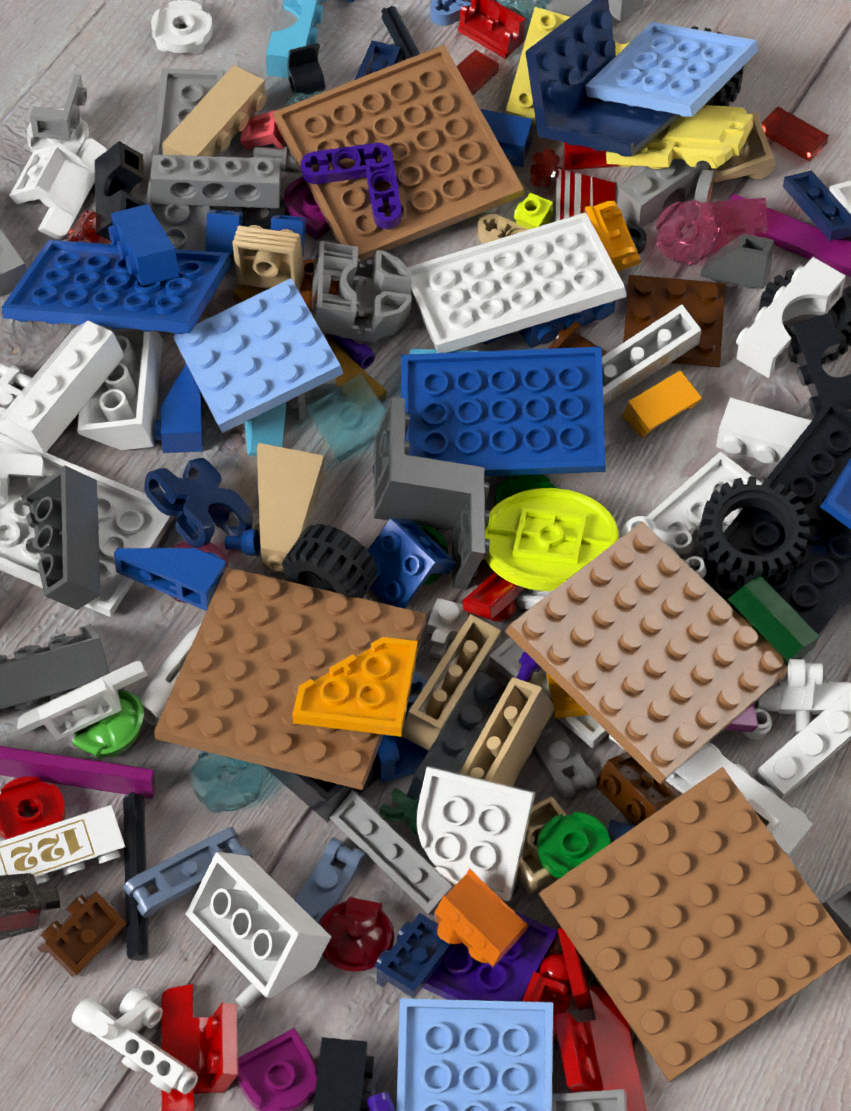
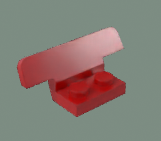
[161,984,238,1111]
[553,986,647,1111]

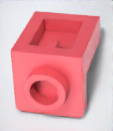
[240,110,287,150]

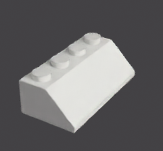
[0,321,125,454]
[77,326,163,450]
[185,852,331,998]

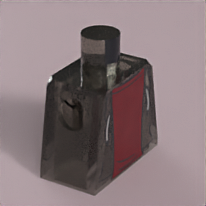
[0,873,60,940]

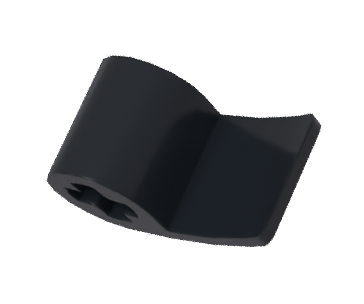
[287,43,325,98]

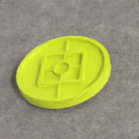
[485,488,619,591]

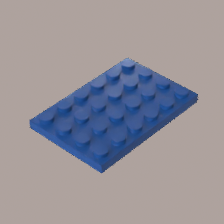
[1,240,232,334]
[401,347,606,476]

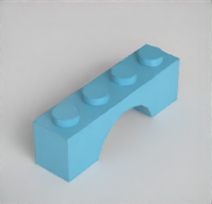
[266,0,327,78]

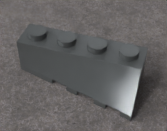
[21,465,101,610]
[0,624,109,713]

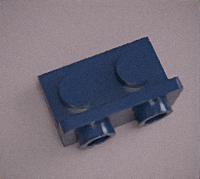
[375,913,455,998]

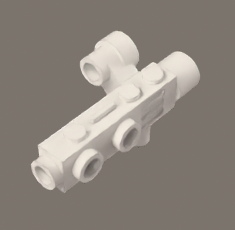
[756,659,851,734]
[72,988,198,1094]

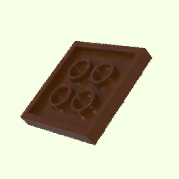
[623,275,725,368]

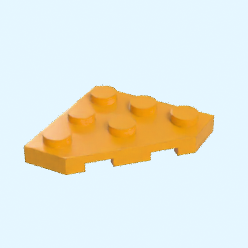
[292,637,418,737]

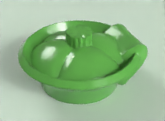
[72,689,144,758]

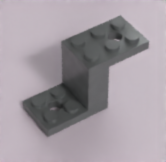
[373,397,490,590]

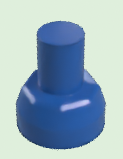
[224,529,260,556]

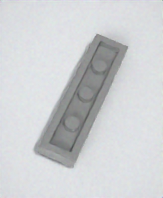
[329,790,455,915]

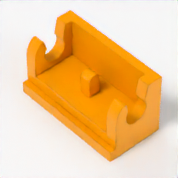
[585,201,642,272]
[622,370,702,438]

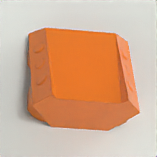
[434,868,529,968]

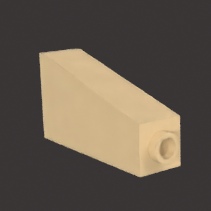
[257,443,325,572]

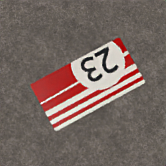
[555,169,616,222]

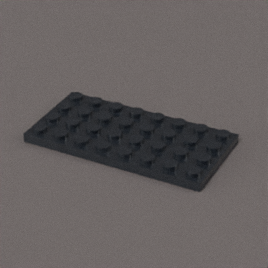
[694,399,851,659]

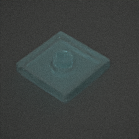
[306,373,386,462]

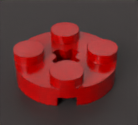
[0,776,66,840]

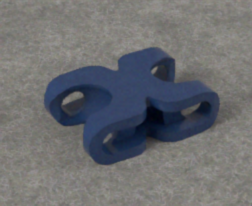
[144,458,253,548]

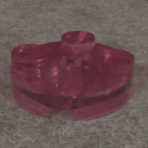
[656,200,722,266]

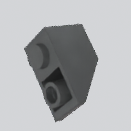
[700,234,774,289]

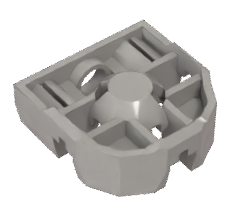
[312,241,412,342]

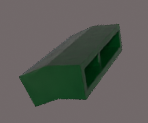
[728,576,820,666]

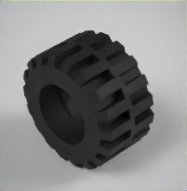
[282,524,378,599]

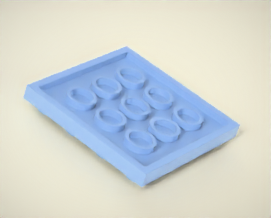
[585,22,758,117]
[173,278,344,433]
[397,998,553,1111]

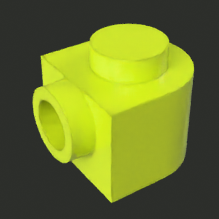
[514,193,554,230]

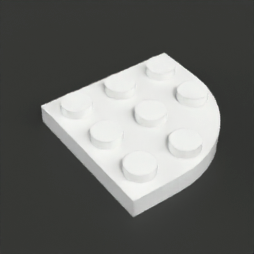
[417,766,536,901]

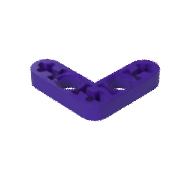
[301,143,402,229]

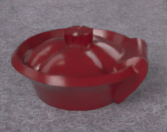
[318,897,394,972]

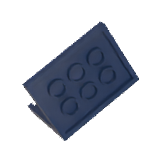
[525,0,681,157]

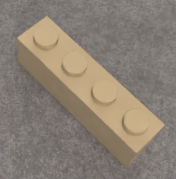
[162,65,267,157]
[401,614,501,751]
[459,677,555,786]

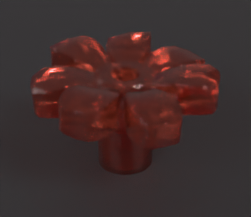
[530,148,563,188]
[67,209,101,243]

